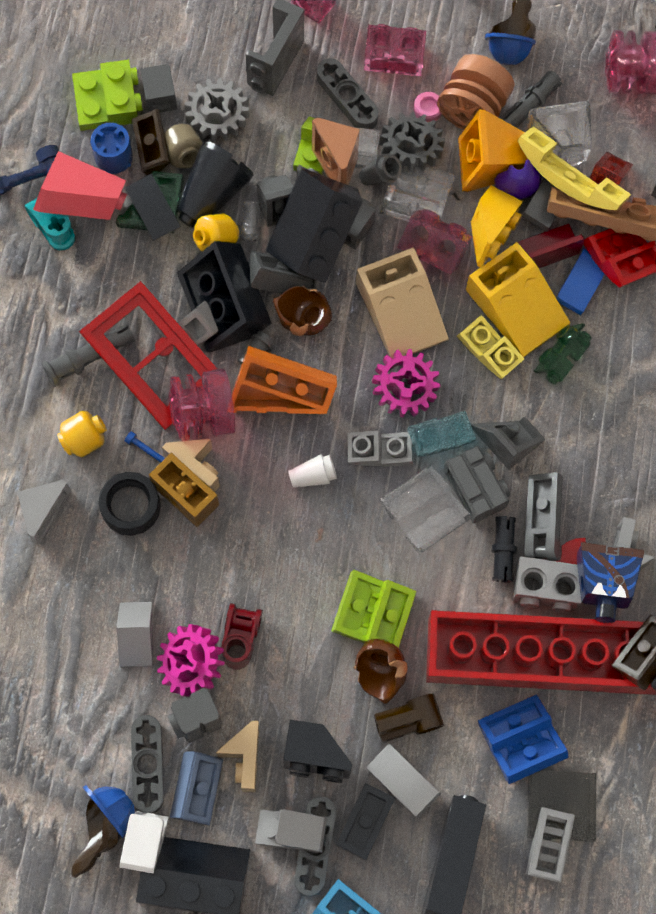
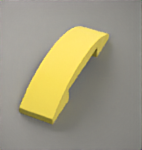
[518,126,631,210]

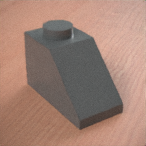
[257,174,293,227]

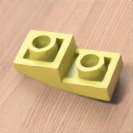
[457,315,524,379]

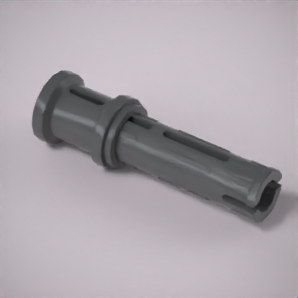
[41,324,135,387]

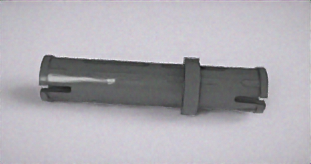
[500,70,562,128]

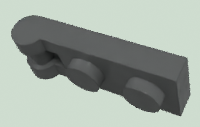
[525,472,563,561]

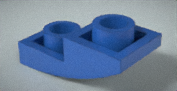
[556,248,604,316]

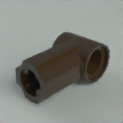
[374,693,444,743]

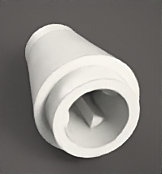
[288,454,337,488]

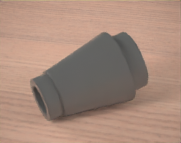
[359,154,402,186]

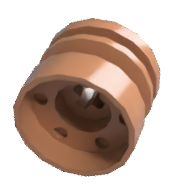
[437,54,515,130]

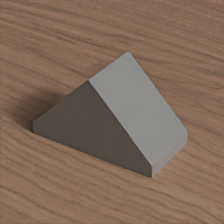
[17,480,71,545]
[116,602,153,668]

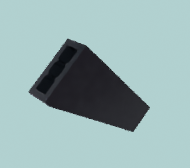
[421,795,486,914]

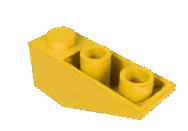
[471,185,523,268]

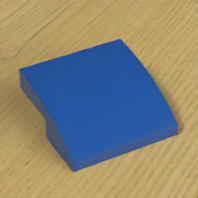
[478,694,569,784]

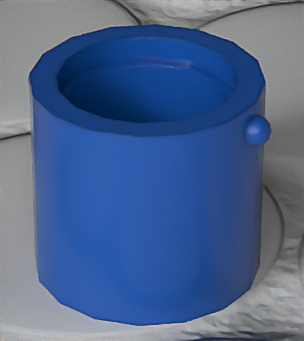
[90,123,133,174]

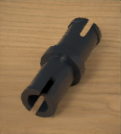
[491,516,517,583]

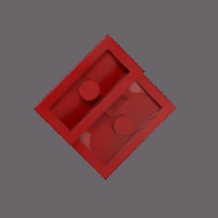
[583,228,656,288]

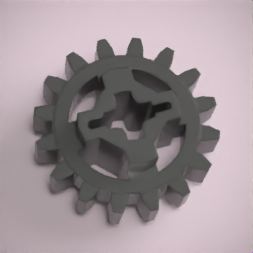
[379,112,445,172]

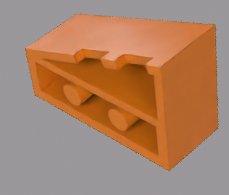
[227,346,337,414]

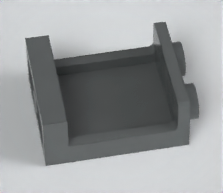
[246,0,304,96]

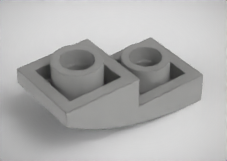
[347,430,414,466]
[366,743,441,818]

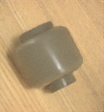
[164,124,203,168]

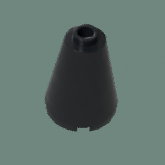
[176,141,254,228]

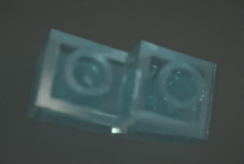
[407,411,476,458]

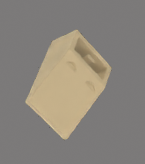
[356,247,449,359]

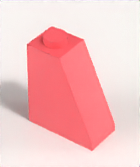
[33,151,127,220]

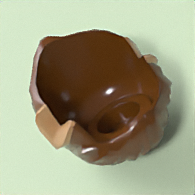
[273,286,332,336]
[353,639,408,704]

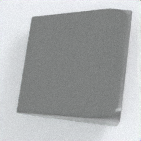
[178,301,218,346]

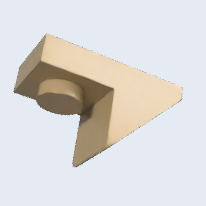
[162,439,220,492]
[216,721,259,792]

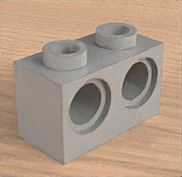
[512,556,581,613]

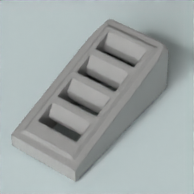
[525,807,575,883]

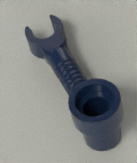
[0,145,60,195]

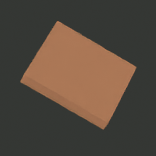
[312,117,360,185]

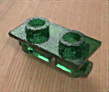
[534,323,592,385]

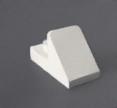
[120,811,169,874]

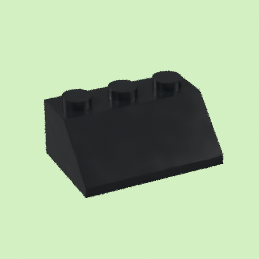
[266,168,363,283]
[177,241,272,352]
[136,837,250,914]

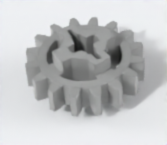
[185,78,249,142]

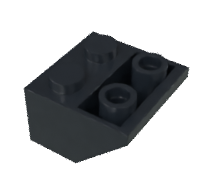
[283,719,352,783]

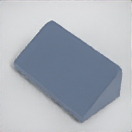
[170,751,223,825]

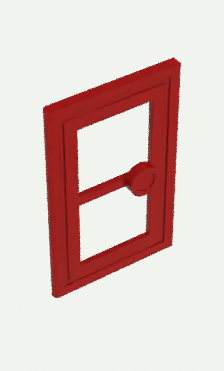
[79,281,226,430]

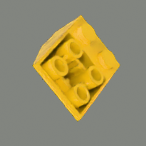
[466,242,570,358]

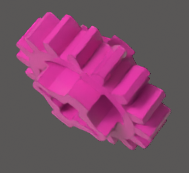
[372,349,440,417]
[157,624,225,697]

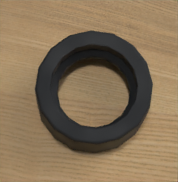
[98,472,161,536]

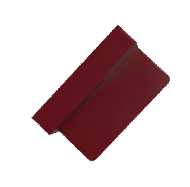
[514,223,585,268]

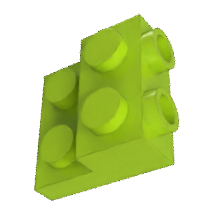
[72,59,143,131]

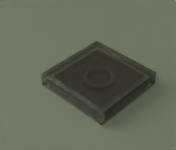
[527,770,596,842]

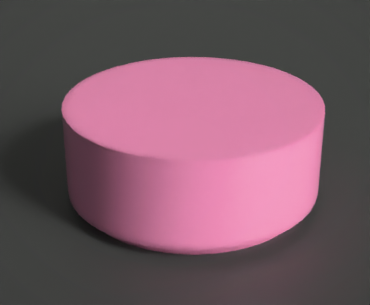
[413,92,442,122]

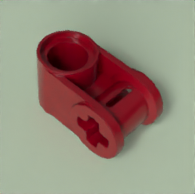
[221,603,263,670]

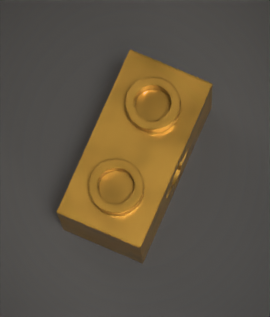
[149,452,219,527]

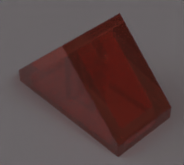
[590,152,633,187]

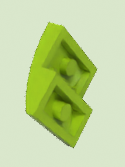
[331,570,417,648]

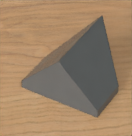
[468,417,545,470]

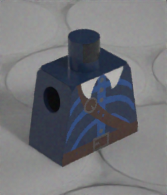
[577,542,644,623]

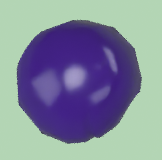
[495,160,541,200]

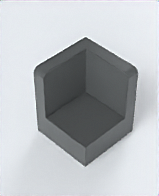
[140,64,177,112]

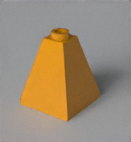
[458,109,528,192]

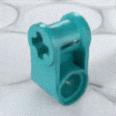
[24,198,75,251]

